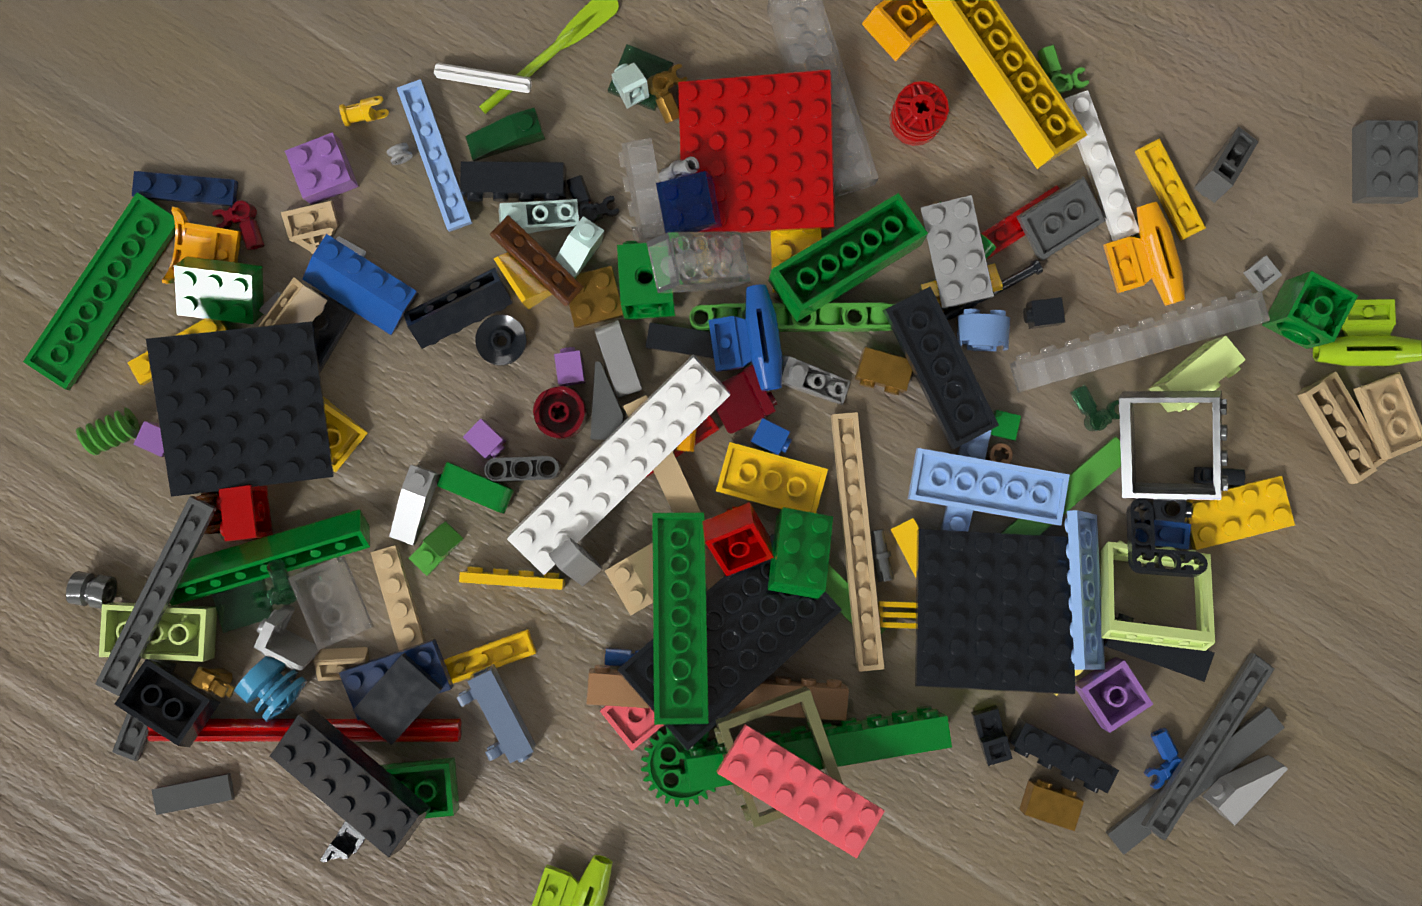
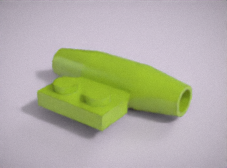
[1312,299,1422,366]
[532,855,613,906]

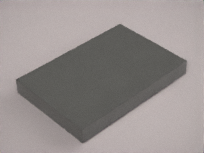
[1017,176,1106,261]

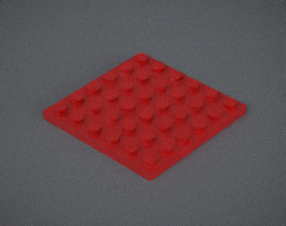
[678,70,835,236]

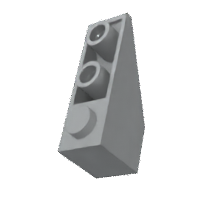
[782,355,851,405]

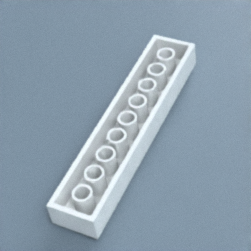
[507,354,730,575]

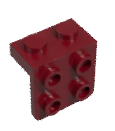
[716,365,778,434]

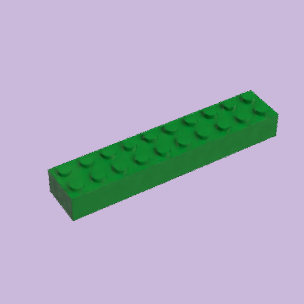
[682,706,952,792]

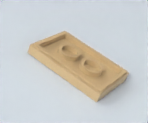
[1353,372,1422,461]

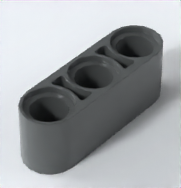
[484,456,562,481]

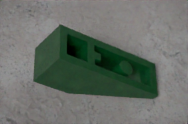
[465,107,545,161]

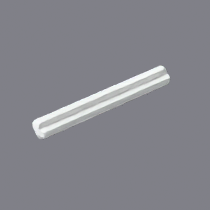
[434,63,532,93]

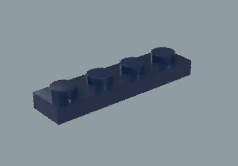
[131,171,238,206]

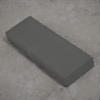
[152,773,235,815]

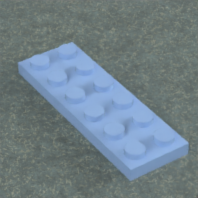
[908,448,1070,526]
[1065,510,1105,670]

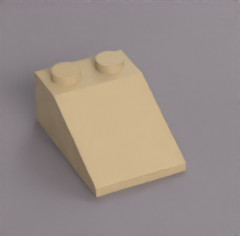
[605,543,653,616]

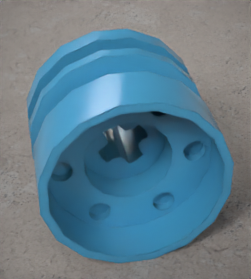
[234,656,307,722]

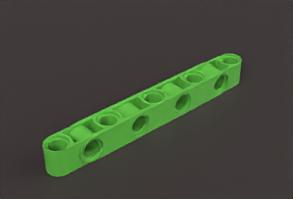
[689,303,894,332]

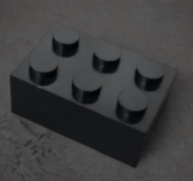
[114,659,221,747]

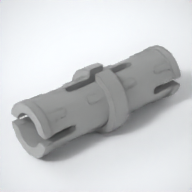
[659,157,699,184]

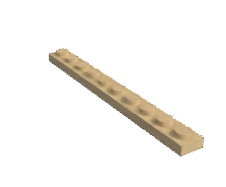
[831,412,884,672]

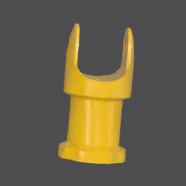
[339,96,389,127]

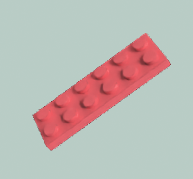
[716,724,885,859]

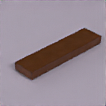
[489,215,584,307]

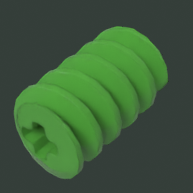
[76,407,140,455]

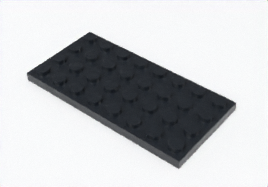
[617,534,842,751]

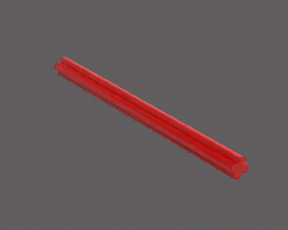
[147,719,462,742]

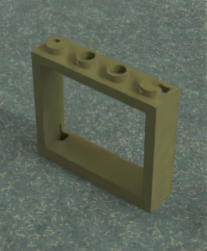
[714,686,843,828]

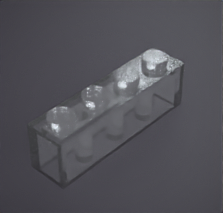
[618,138,671,243]

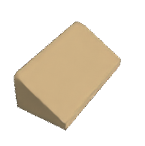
[313,647,369,681]

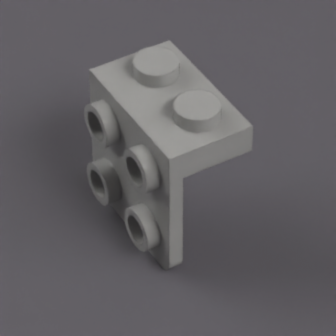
[254,604,321,670]

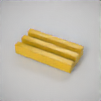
[877,601,916,629]

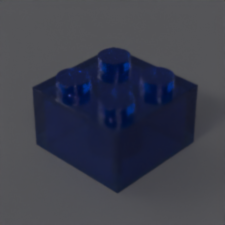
[656,171,722,238]

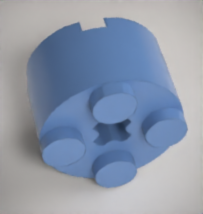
[957,309,1010,351]

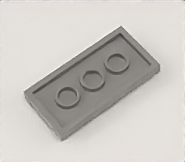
[920,195,994,309]

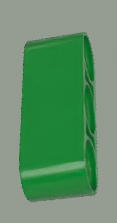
[437,462,515,514]

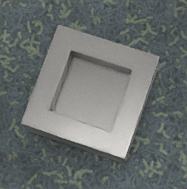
[1243,255,1282,292]

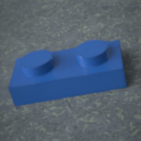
[1135,518,1191,550]

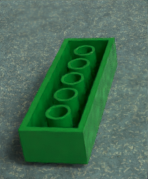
[768,193,928,322]

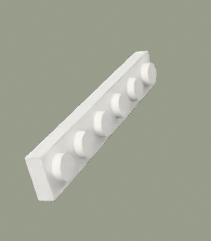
[1064,90,1139,241]

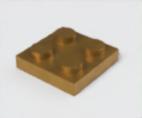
[569,266,624,328]

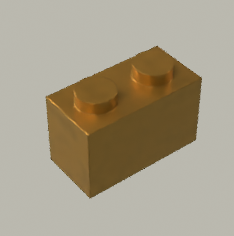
[855,347,912,395]
[1019,779,1084,831]

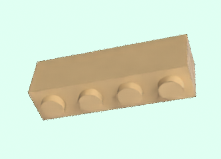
[258,277,327,327]

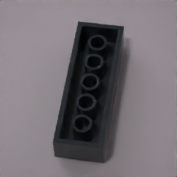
[270,709,431,858]

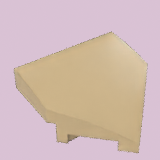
[281,201,339,254]

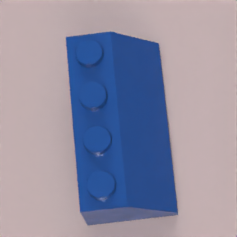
[302,234,418,335]

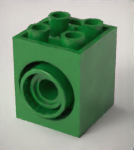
[617,239,675,320]
[1262,271,1359,349]

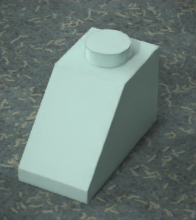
[611,63,649,108]
[555,217,604,278]

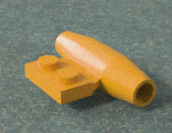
[1103,202,1185,306]

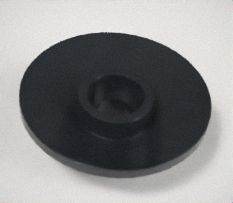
[475,315,527,366]

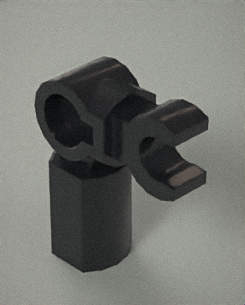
[567,175,619,223]
[1194,467,1246,486]

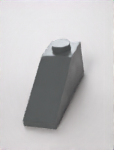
[1194,127,1259,203]
[590,362,624,441]

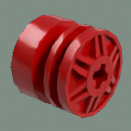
[889,81,949,146]

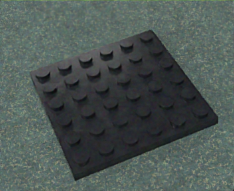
[146,321,334,497]
[915,529,1075,695]

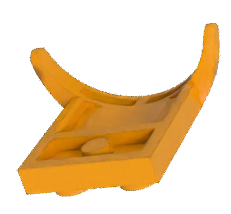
[162,207,241,284]

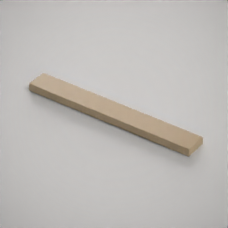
[623,395,725,589]

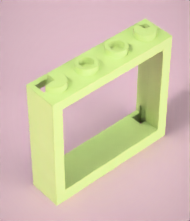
[1100,540,1215,651]

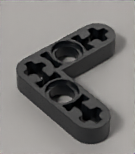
[1126,498,1208,578]

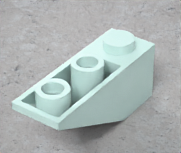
[499,199,579,233]

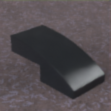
[971,705,1013,766]

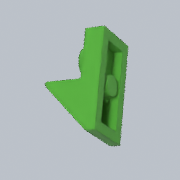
[409,521,464,576]

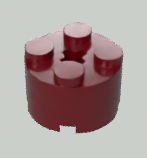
[533,386,587,439]

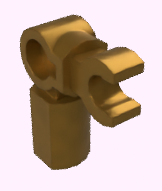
[647,64,688,124]
[191,666,235,698]

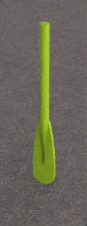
[479,0,619,114]

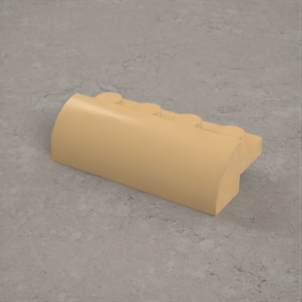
[1296,371,1389,484]

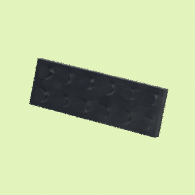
[883,286,999,449]

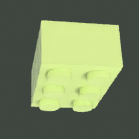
[1149,335,1246,412]

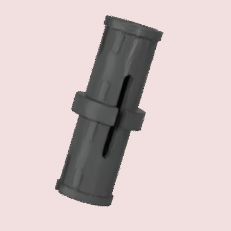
[870,529,894,582]

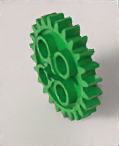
[641,727,717,807]

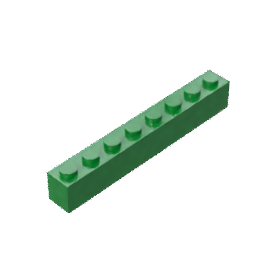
[169,509,370,606]

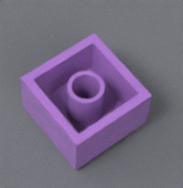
[285,132,359,205]
[1075,657,1153,733]

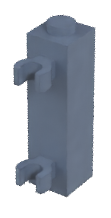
[456,664,536,763]

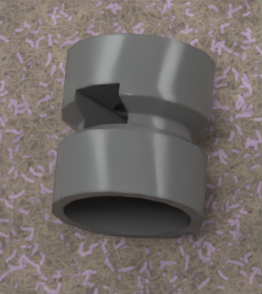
[66,571,117,609]

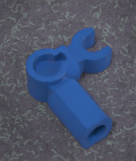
[605,648,639,666]
[1144,728,1182,789]

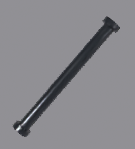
[943,259,1043,321]

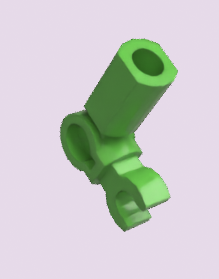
[1037,45,1089,95]

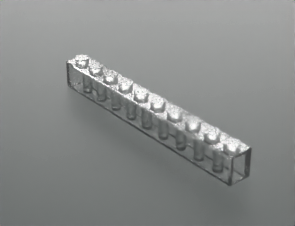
[1010,289,1270,393]

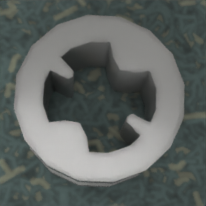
[386,143,413,165]

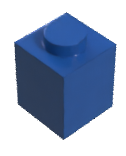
[751,418,792,455]

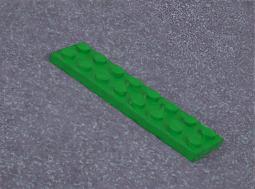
[23,192,175,391]
[652,513,708,725]

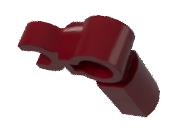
[212,200,265,250]

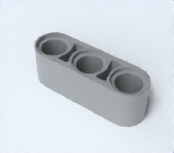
[594,320,642,398]
[549,537,602,586]

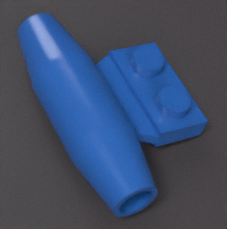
[709,284,782,391]

